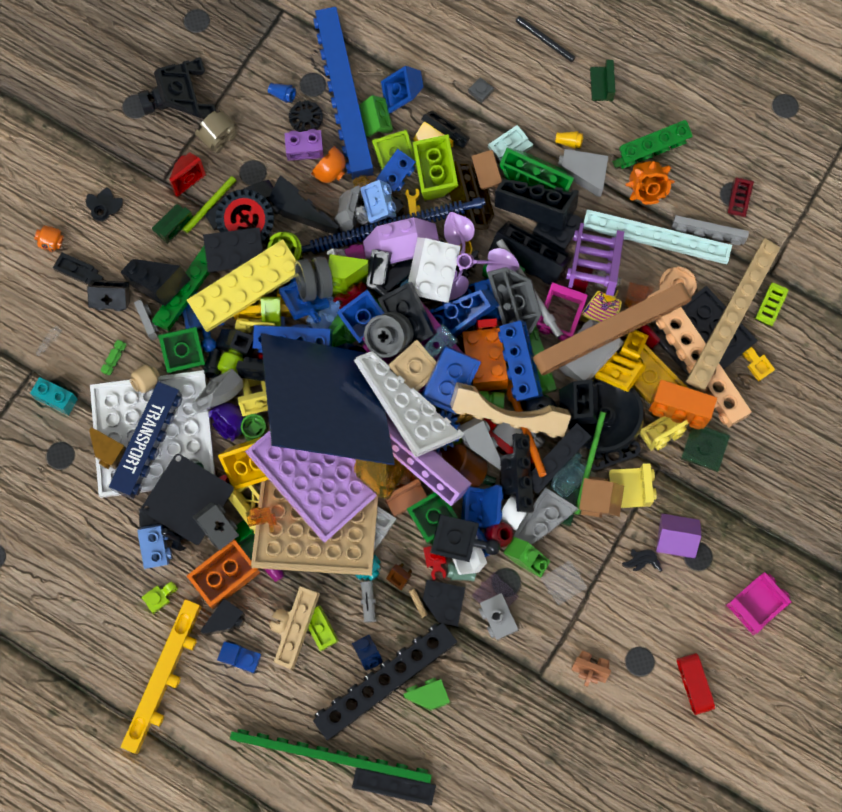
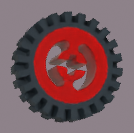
[215,189,274,242]

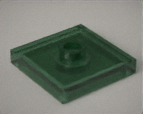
[681,427,730,472]

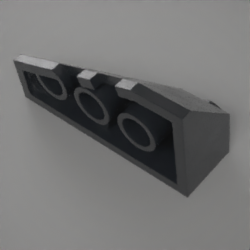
[268,176,340,236]

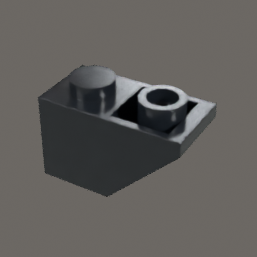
[216,329,254,358]

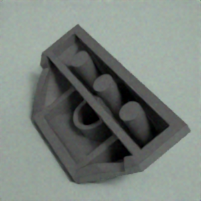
[487,267,541,336]

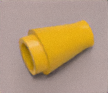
[555,131,583,149]

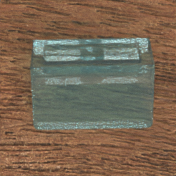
[550,453,591,499]

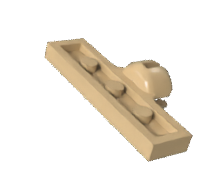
[270,586,320,669]

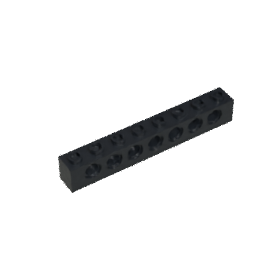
[313,623,457,741]

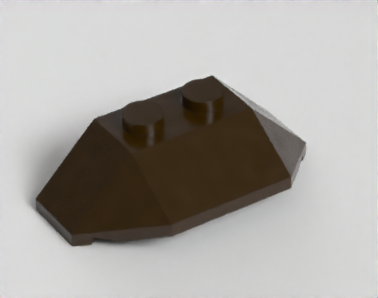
[449,160,494,230]

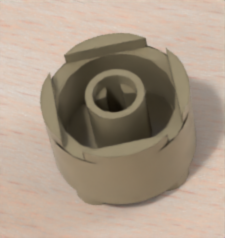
[195,109,238,153]

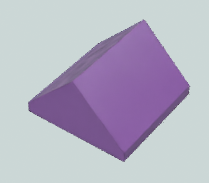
[656,513,701,559]

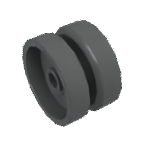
[295,256,333,302]
[364,311,414,358]

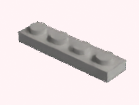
[671,215,749,245]

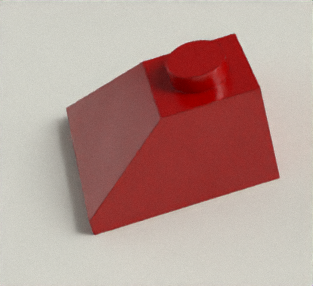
[169,152,206,197]

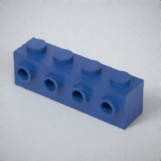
[498,320,543,402]
[253,325,333,353]

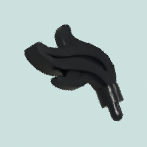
[622,549,663,572]

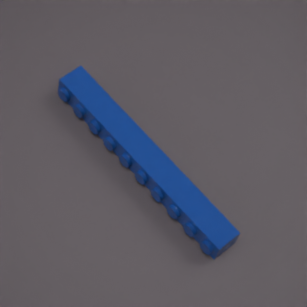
[313,7,374,180]

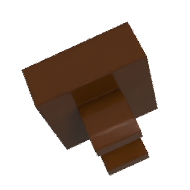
[386,563,412,591]

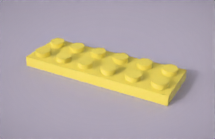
[187,239,296,332]

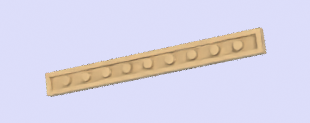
[686,238,781,392]

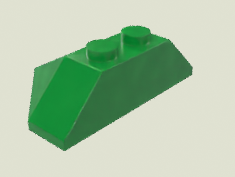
[500,147,574,192]

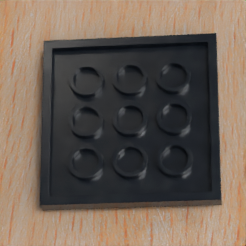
[653,286,758,376]

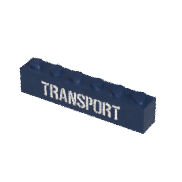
[109,382,183,500]

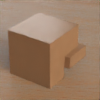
[579,476,624,518]

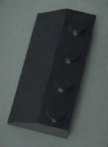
[488,221,573,285]

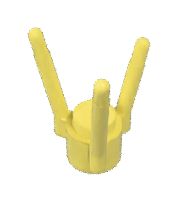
[235,317,275,334]

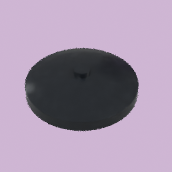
[568,379,645,453]

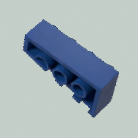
[429,290,499,340]

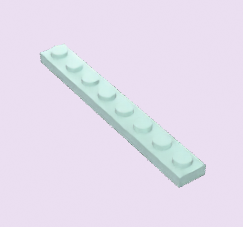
[583,209,732,265]

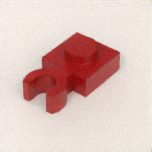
[423,546,446,581]

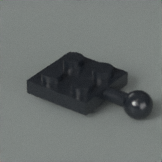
[430,514,501,562]

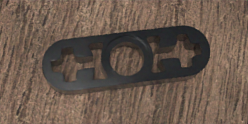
[586,440,641,472]

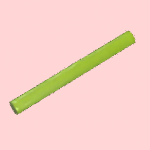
[182,176,237,234]

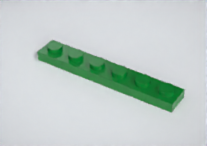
[152,246,209,331]

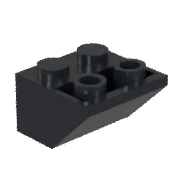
[559,379,599,426]

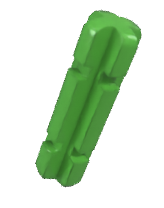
[101,340,126,376]

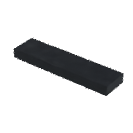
[352,768,436,805]

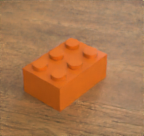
[462,328,508,391]
[648,380,718,429]
[186,539,260,610]

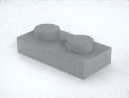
[134,300,159,341]

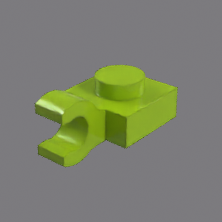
[141,581,178,614]

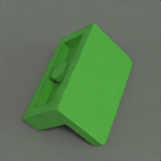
[359,95,393,137]

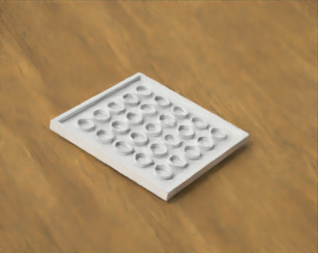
[90,370,216,498]

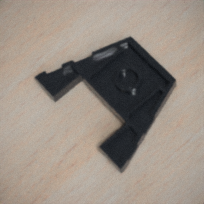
[154,57,216,119]

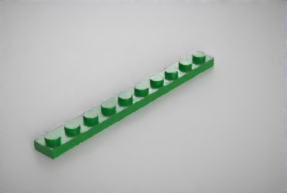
[230,729,432,783]

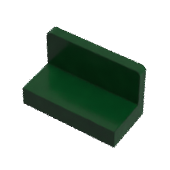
[590,60,616,101]
[152,204,193,244]

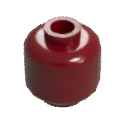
[484,521,514,547]

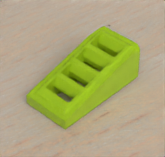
[755,283,789,326]

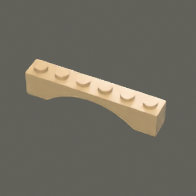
[450,382,571,438]

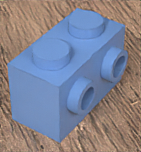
[137,524,172,569]

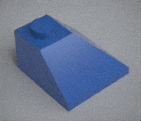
[381,66,424,114]
[336,290,384,345]

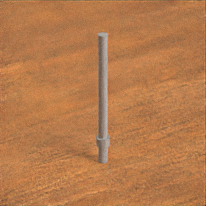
[496,239,563,338]

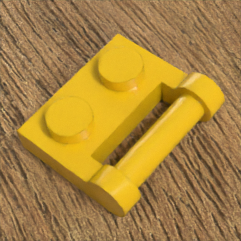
[595,352,646,392]

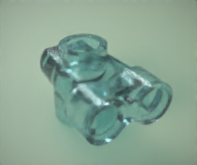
[424,324,458,357]

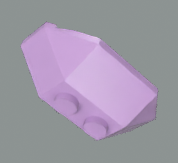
[363,217,439,264]

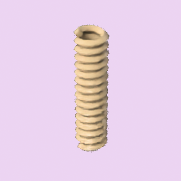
[409,588,428,618]

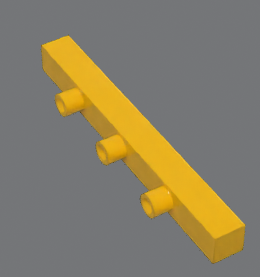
[120,599,202,754]

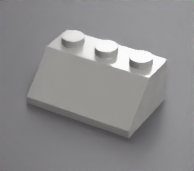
[559,319,624,381]

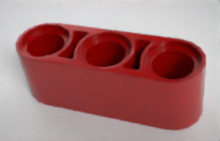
[677,653,715,715]

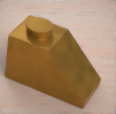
[89,427,126,470]

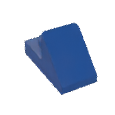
[217,642,262,674]

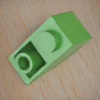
[503,537,551,578]
[403,678,450,711]

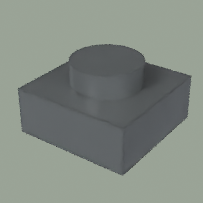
[468,77,494,103]

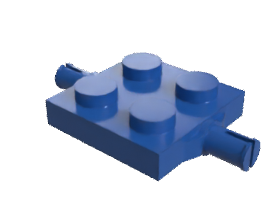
[279,277,330,323]

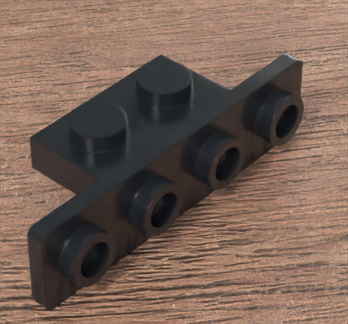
[500,433,534,513]

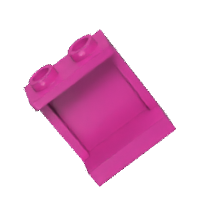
[726,572,792,635]

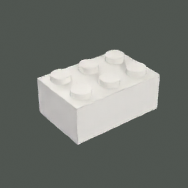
[408,237,461,303]

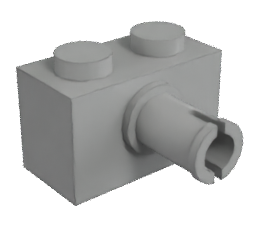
[479,593,519,641]

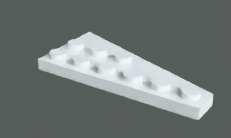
[354,351,464,458]

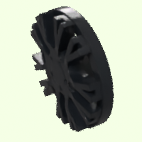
[289,100,323,132]

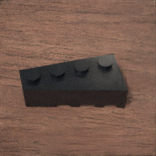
[495,179,579,230]

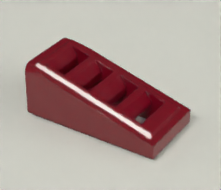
[727,177,754,218]

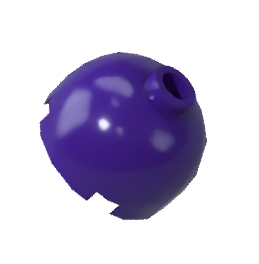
[208,402,245,442]

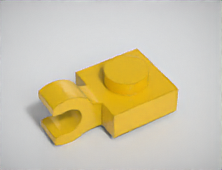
[405,189,421,217]
[743,347,775,382]

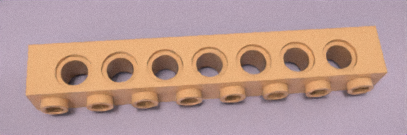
[647,285,752,428]

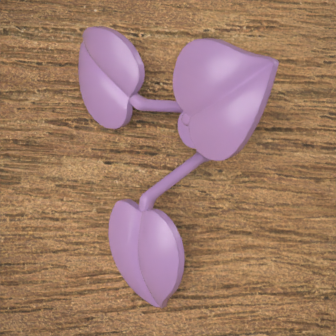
[444,212,519,300]

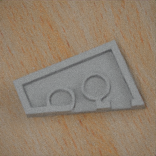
[513,487,579,546]

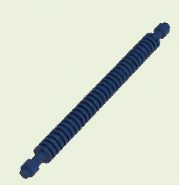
[301,197,486,256]

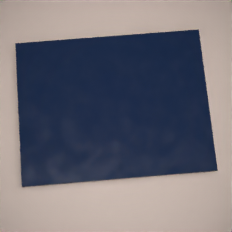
[261,333,395,465]

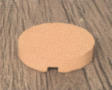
[659,267,697,298]

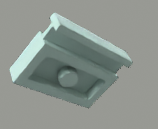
[488,125,533,162]

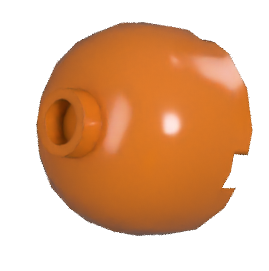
[311,146,346,183]

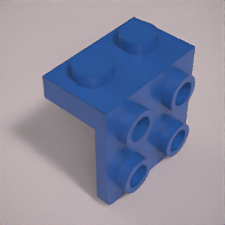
[461,485,503,529]

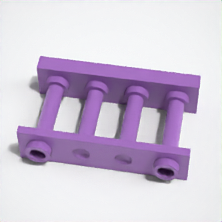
[566,223,624,296]

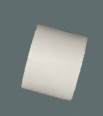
[501,495,528,531]

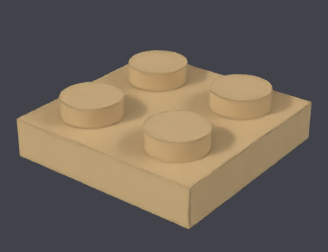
[388,340,437,391]

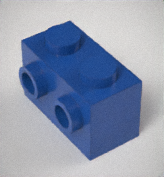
[375,149,416,193]

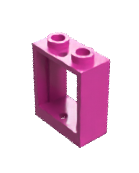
[536,282,588,341]

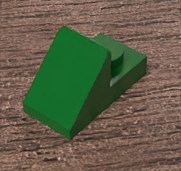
[235,520,255,561]

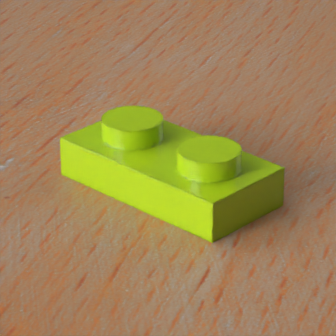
[308,606,339,651]

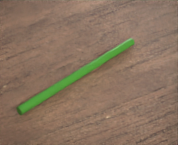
[574,411,606,515]

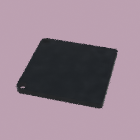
[141,454,234,545]

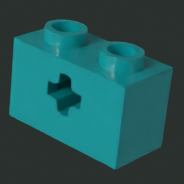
[30,377,78,416]

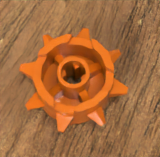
[625,161,675,205]

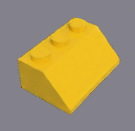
[218,436,269,490]

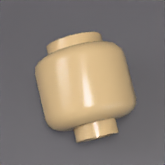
[130,365,160,393]

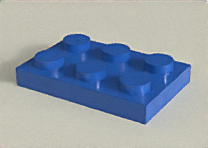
[422,346,481,414]

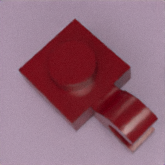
[333,282,367,309]

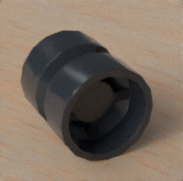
[138,86,170,115]

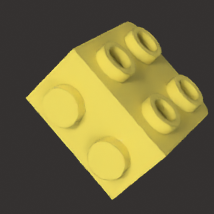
[639,416,689,451]
[609,463,657,508]

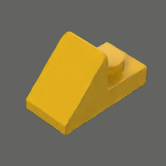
[619,330,649,362]

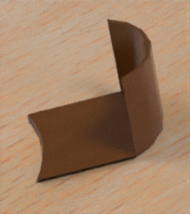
[440,443,488,488]

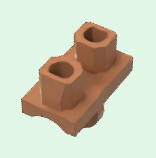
[571,651,611,687]

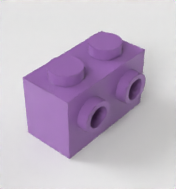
[284,129,324,161]

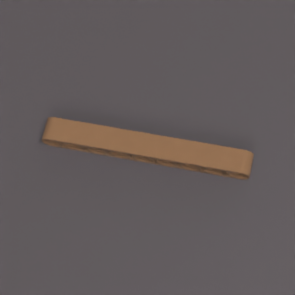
[532,283,692,376]

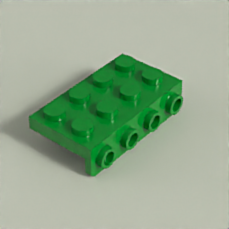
[612,120,693,169]

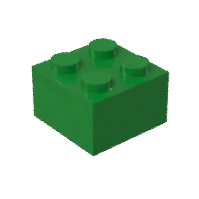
[158,326,205,373]
[407,492,458,545]

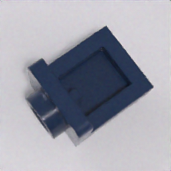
[352,635,383,671]

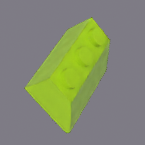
[412,134,458,201]
[328,254,369,297]

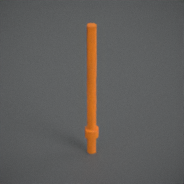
[506,378,547,477]

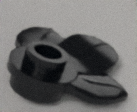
[85,187,123,222]

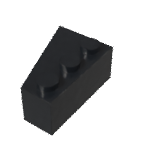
[120,259,190,306]

